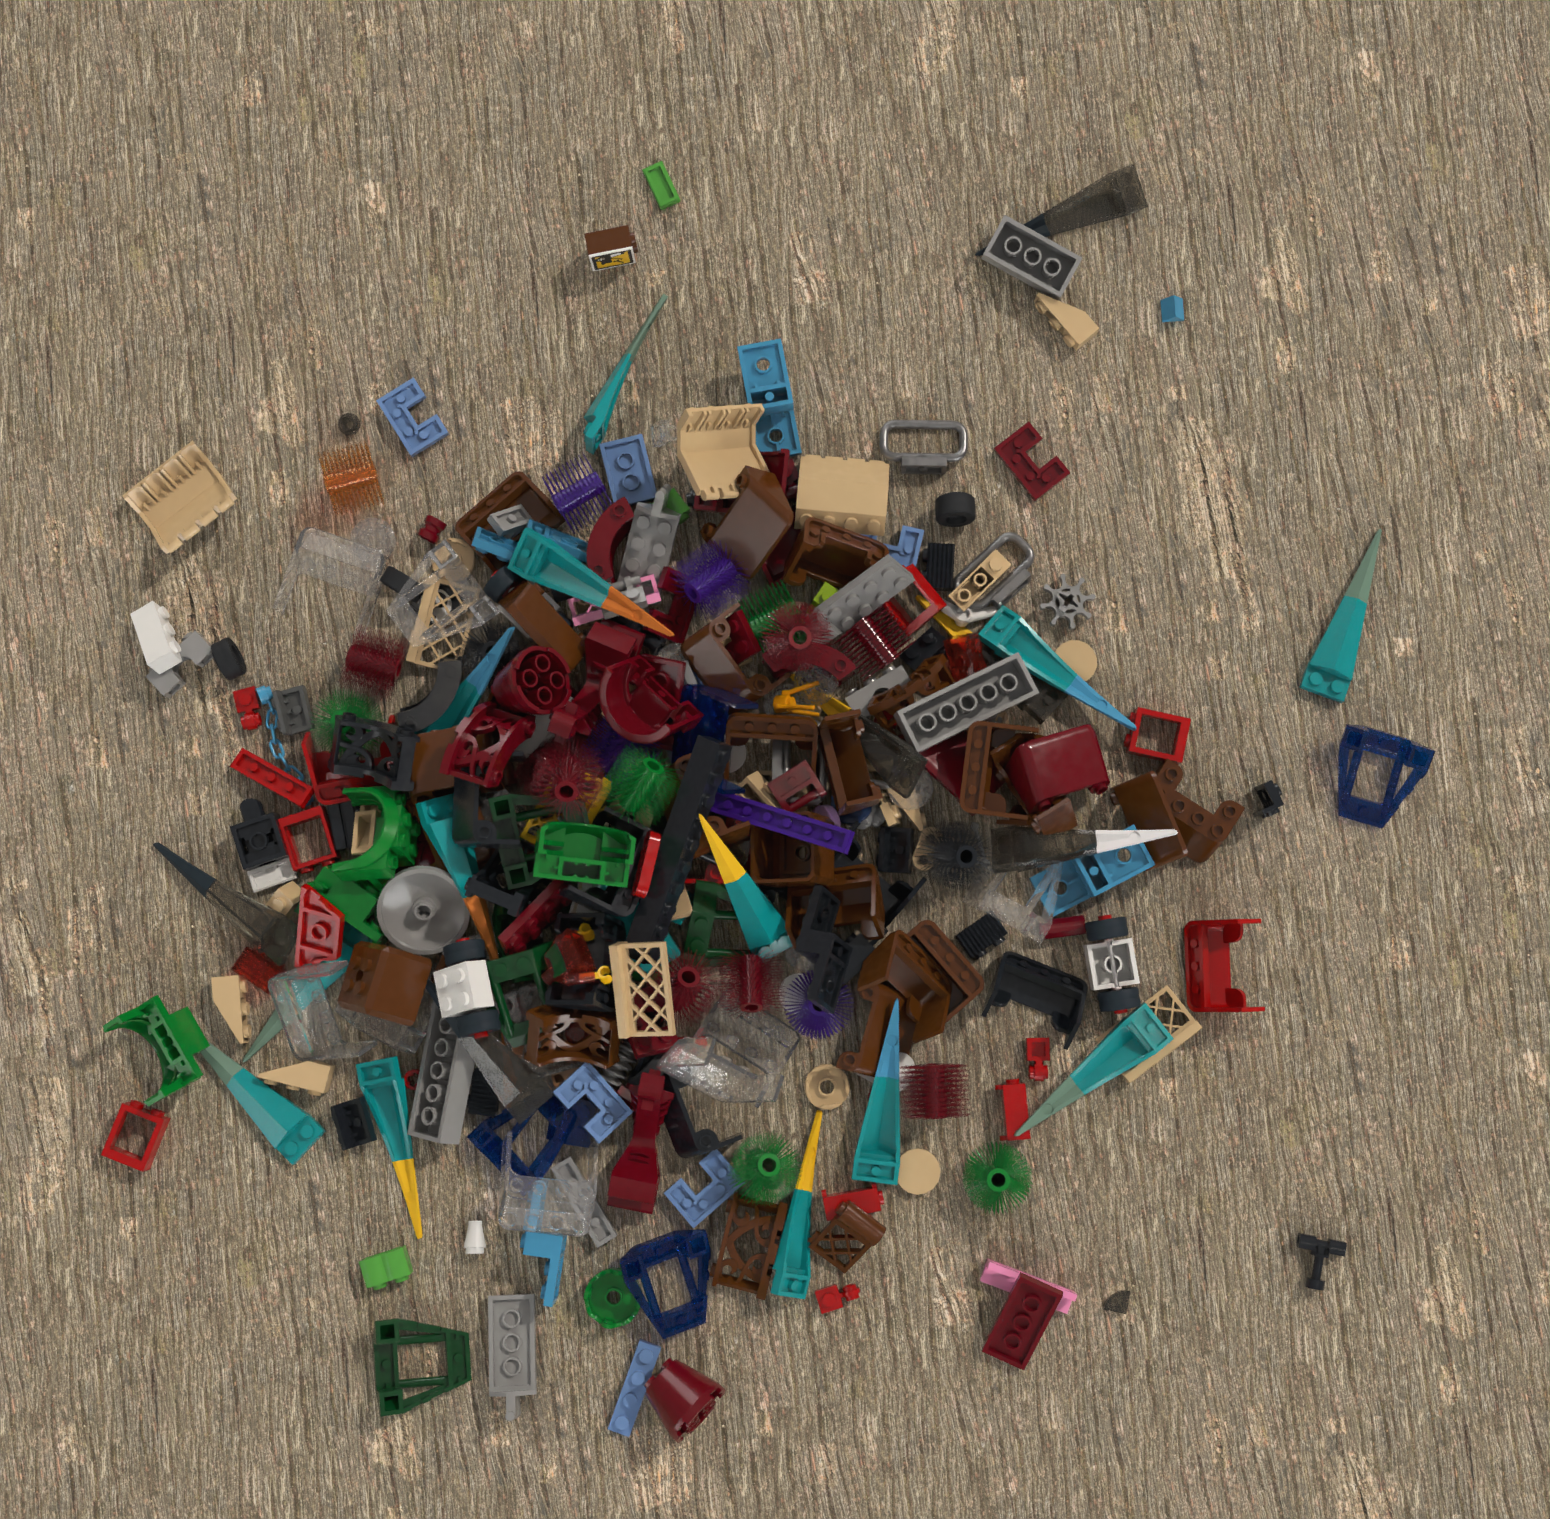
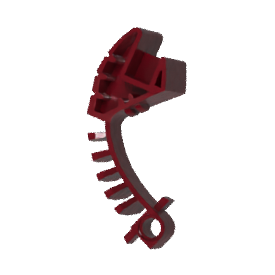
[547,618,646,744]
[607,1069,674,1214]

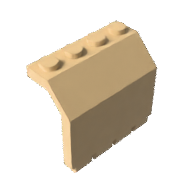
[677,403,770,501]
[122,440,237,554]
[794,454,889,536]

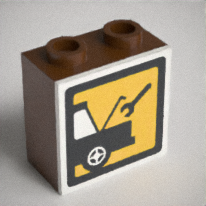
[584,225,638,271]

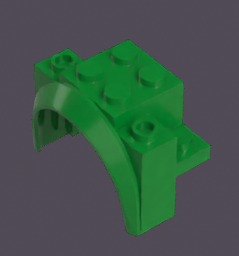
[332,786,421,889]
[532,821,636,888]
[294,865,388,945]
[103,995,210,1107]

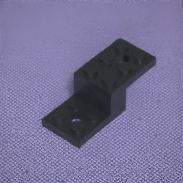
[795,884,853,1014]

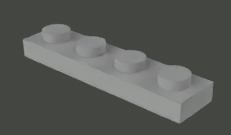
[551,1156,618,1248]

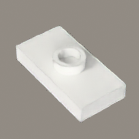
[247,857,298,893]

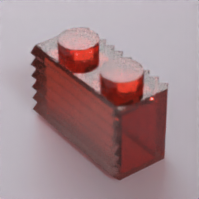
[231,945,288,994]

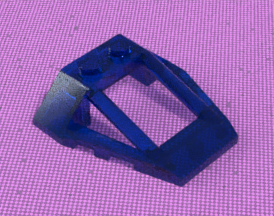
[1337,724,1435,829]
[467,1086,577,1198]
[619,1229,711,1339]

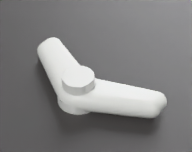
[941,598,997,627]

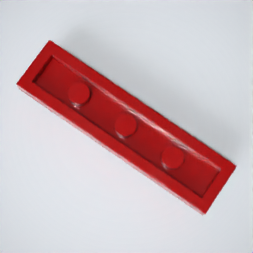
[230,748,314,809]

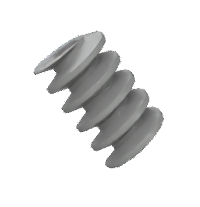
[599,1039,637,1087]

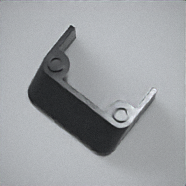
[452,751,526,849]
[559,806,662,917]
[834,821,927,929]
[981,951,1088,1050]
[662,1051,743,1159]

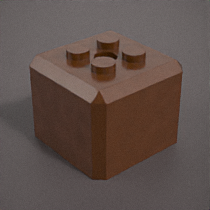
[750,811,834,888]
[337,941,432,1027]

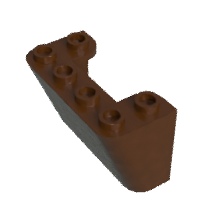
[410,725,504,807]

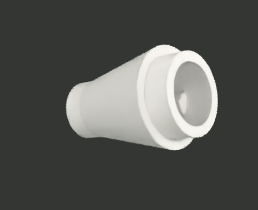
[463,1221,486,1254]

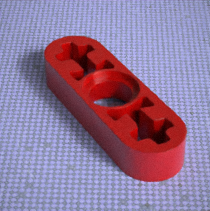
[632,830,661,898]

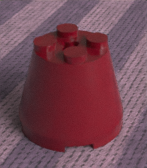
[491,646,572,715]
[644,1358,726,1443]

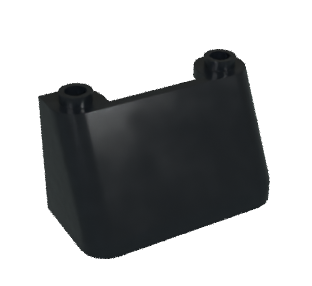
[545,912,627,1012]

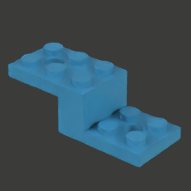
[737,338,802,457]
[472,519,588,563]
[1029,824,1155,918]
[520,1180,568,1307]

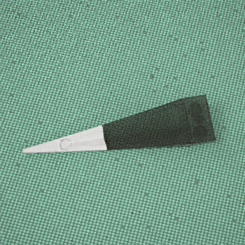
[991,826,1178,874]

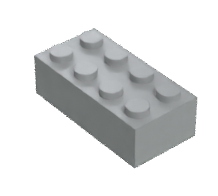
[981,215,1082,300]

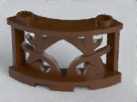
[867,653,956,750]
[523,1004,620,1069]
[709,1191,789,1300]

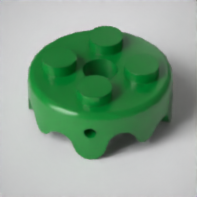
[584,1267,643,1329]

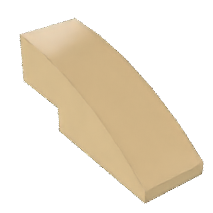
[351,805,382,855]

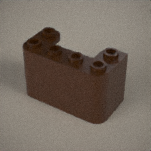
[783,517,889,588]

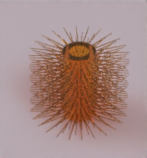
[318,441,384,517]

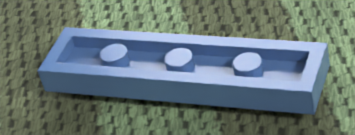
[608,1339,661,1437]

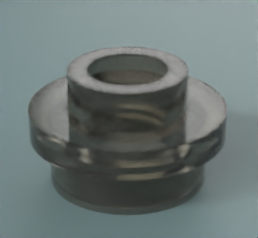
[338,413,361,436]

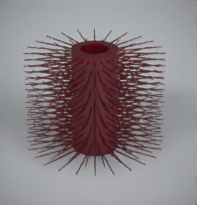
[761,601,834,672]
[834,603,916,681]
[339,625,409,701]
[510,736,590,806]
[531,737,605,821]
[644,947,720,1030]
[716,947,786,1020]
[899,1063,970,1120]

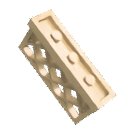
[406,574,480,670]
[609,941,676,1039]
[1095,985,1203,1084]

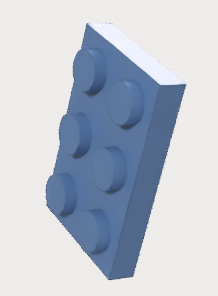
[599,434,657,506]

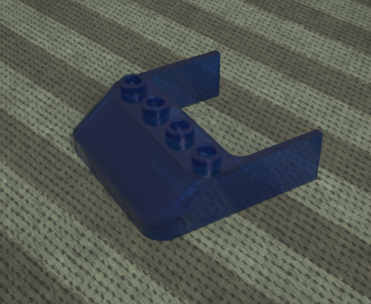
[672,684,759,794]

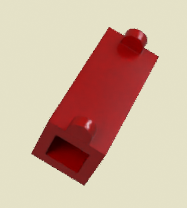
[995,1078,1031,1141]
[821,1182,884,1221]

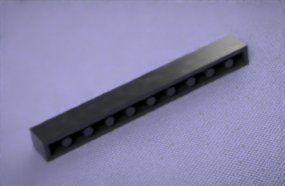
[626,735,733,964]

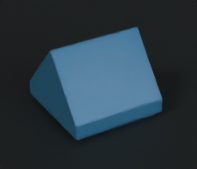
[1160,295,1184,322]

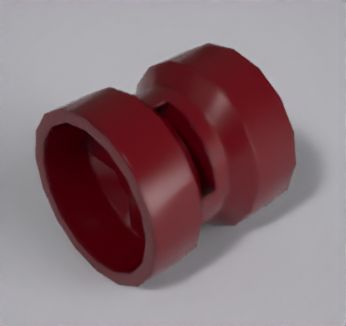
[417,515,447,545]

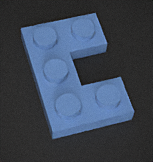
[376,377,449,457]
[861,525,924,567]
[552,1062,633,1144]
[664,1149,745,1228]

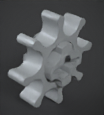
[1039,574,1096,630]

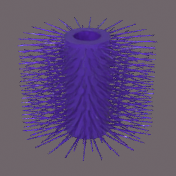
[542,452,612,534]
[671,540,751,620]
[582,717,663,785]
[783,970,854,1039]

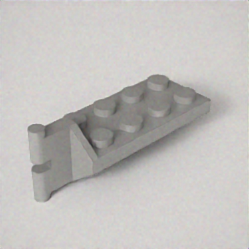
[617,484,681,605]
[804,554,915,644]
[488,1294,537,1421]

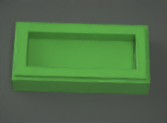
[642,161,680,210]

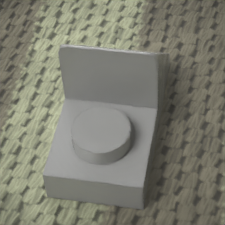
[487,504,533,539]

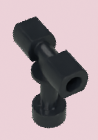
[1296,1233,1347,1291]

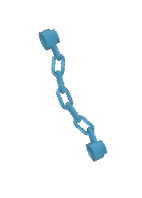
[256,685,315,807]

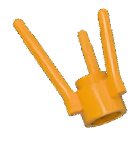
[773,681,820,717]

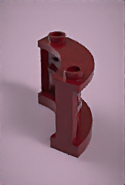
[587,497,634,584]
[762,641,856,688]
[439,701,536,788]

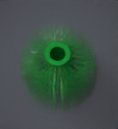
[738,578,801,653]
[310,689,385,760]
[599,744,682,827]
[727,1130,801,1207]
[962,1141,1033,1215]

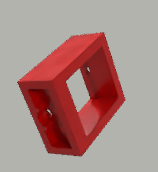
[882,564,947,637]
[1123,707,1191,765]
[277,805,341,874]
[101,1100,171,1172]

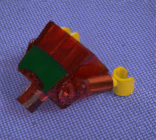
[541,923,612,986]

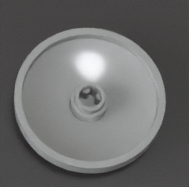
[377,866,470,955]

